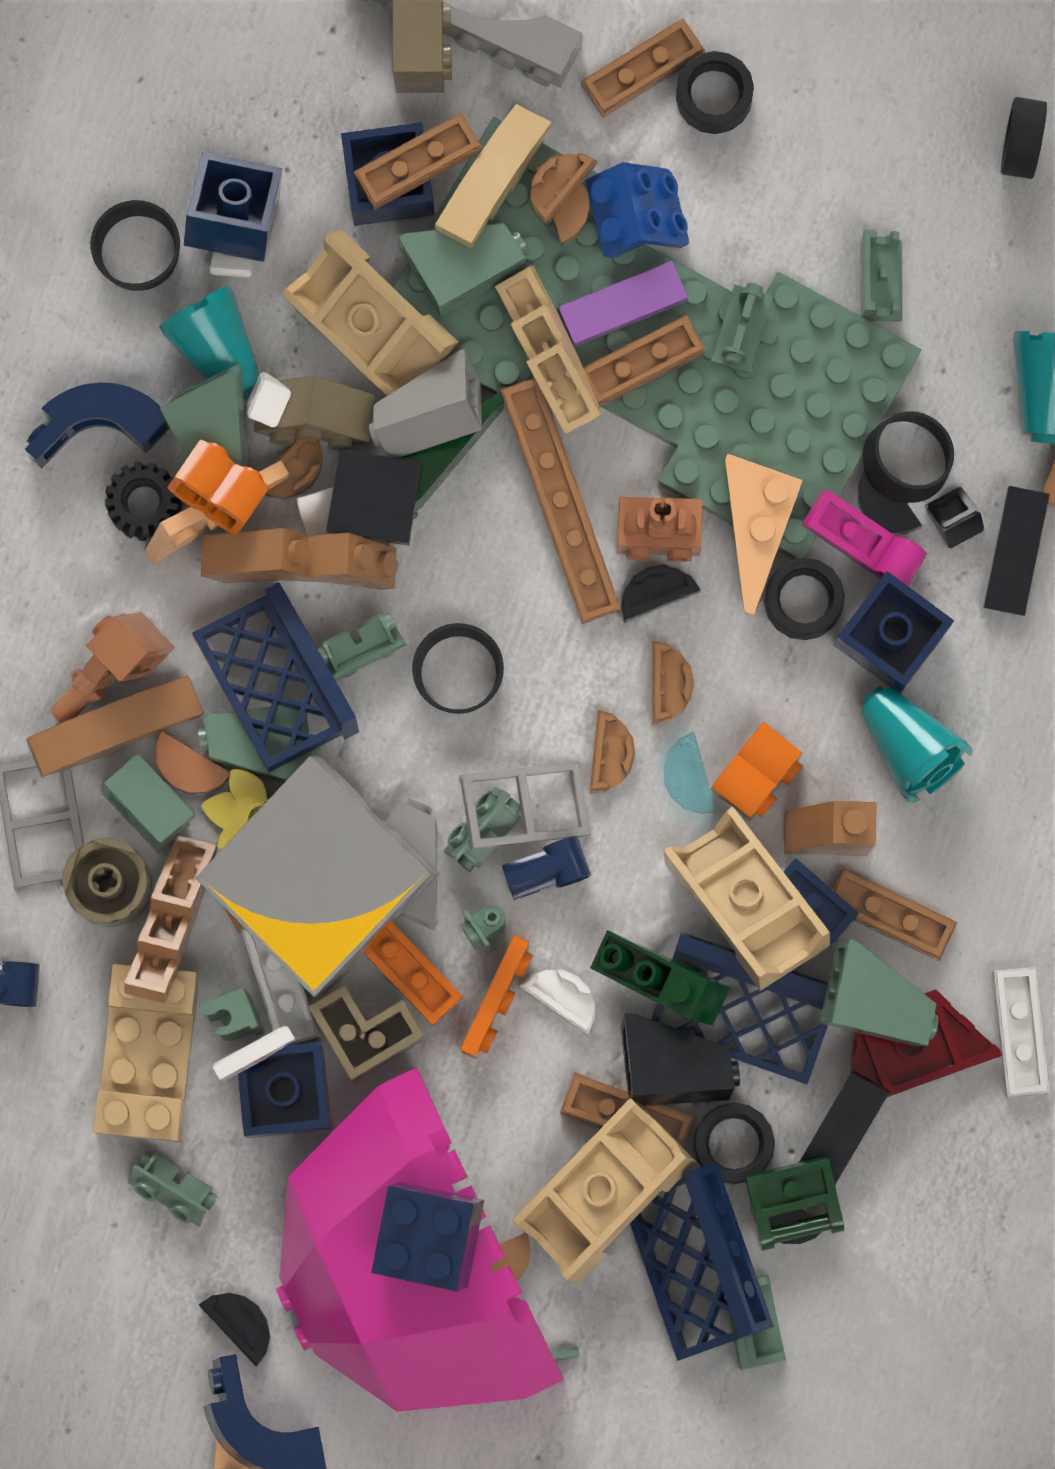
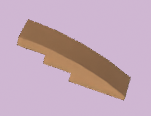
[26,675,204,778]
[124,835,217,1003]

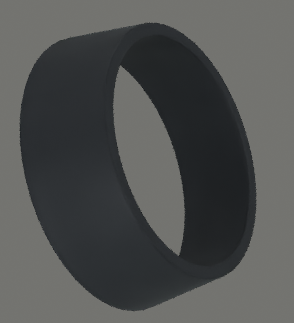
[90,200,180,291]
[863,411,954,503]
[412,623,504,714]

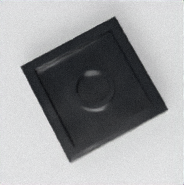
[326,449,423,546]

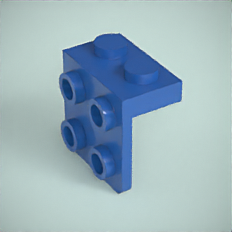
[585,162,689,258]

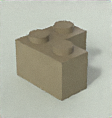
[393,0,452,93]
[254,375,375,451]
[308,985,426,1083]

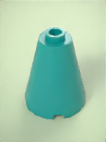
[159,285,259,400]
[1013,331,1055,444]
[861,686,973,803]

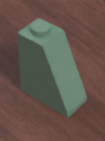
[398,223,529,317]
[160,364,250,467]
[198,702,312,784]
[820,939,938,1046]

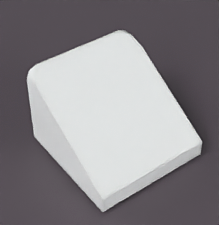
[210,252,256,278]
[245,372,291,427]
[296,487,334,536]

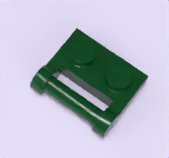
[744,1156,844,1251]

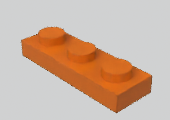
[364,921,463,1026]
[460,935,533,1059]

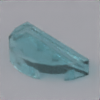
[663,731,716,814]

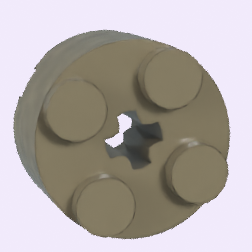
[62,838,152,927]

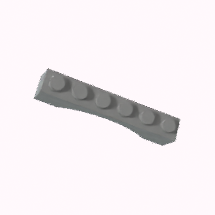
[362,0,582,88]

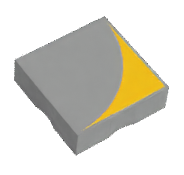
[195,756,440,997]

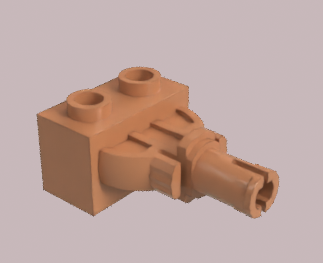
[617,497,703,562]
[50,612,175,723]

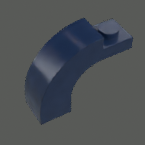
[25,382,170,469]
[203,1354,327,1469]

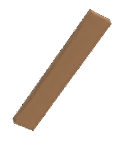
[500,378,621,624]

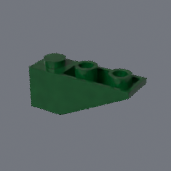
[590,930,730,1026]

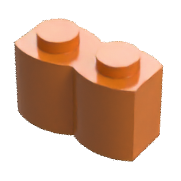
[167,440,269,535]
[711,722,803,821]

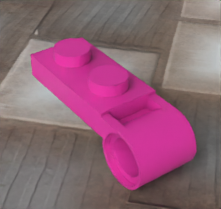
[802,490,927,587]

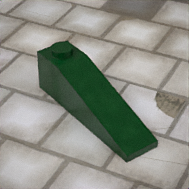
[398,393,504,519]

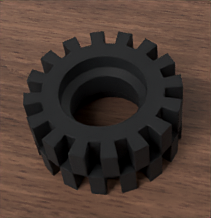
[105,462,182,541]

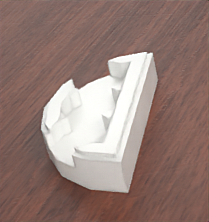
[519,969,595,1035]
[212,1026,295,1081]

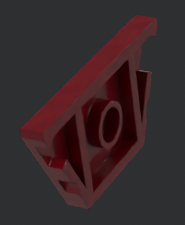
[850,989,1002,1097]

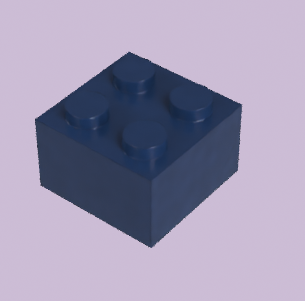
[341,122,435,226]
[184,152,283,262]
[834,571,955,693]
[238,1042,332,1138]
[371,1182,485,1292]

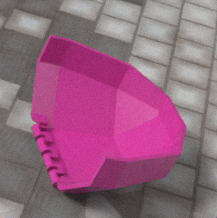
[276,1067,564,1412]

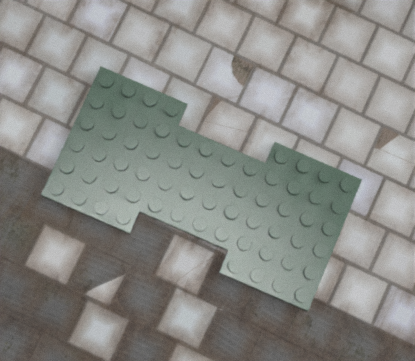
[393,116,922,560]

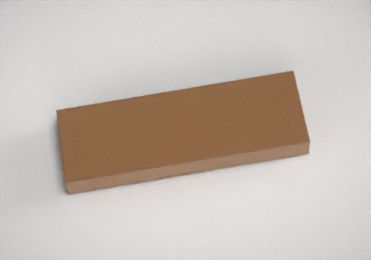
[581,18,705,118]
[354,112,482,211]
[583,315,706,407]
[833,868,958,961]
[560,1073,693,1148]

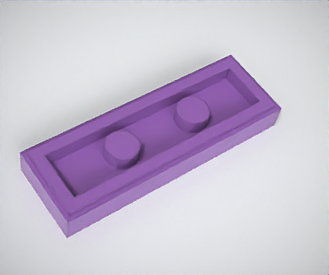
[558,261,688,347]

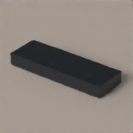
[983,486,1050,616]
[798,1070,890,1185]

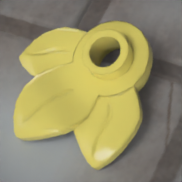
[202,769,269,850]

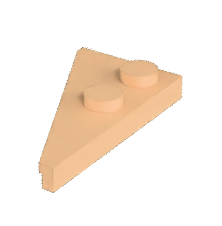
[725,454,803,617]
[145,461,289,564]

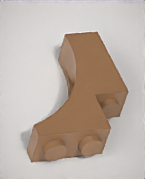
[201,528,398,590]

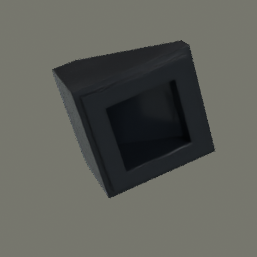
[925,486,984,548]

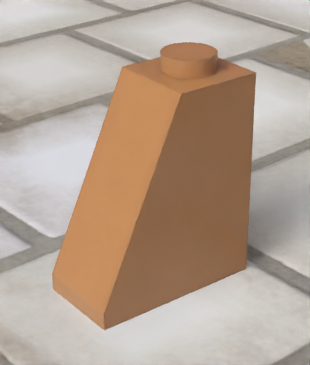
[784,801,877,856]

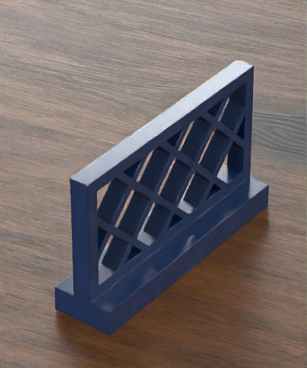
[192,582,359,773]
[651,932,828,1085]
[630,1164,774,1361]

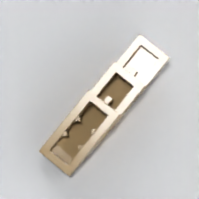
[435,104,552,249]
[495,266,603,435]

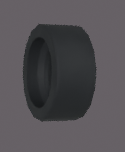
[676,51,754,134]
[1001,97,1047,179]
[764,558,845,640]
[693,1103,775,1185]

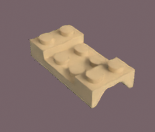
[282,230,458,396]
[663,807,830,991]
[93,964,200,1142]
[513,1098,696,1284]

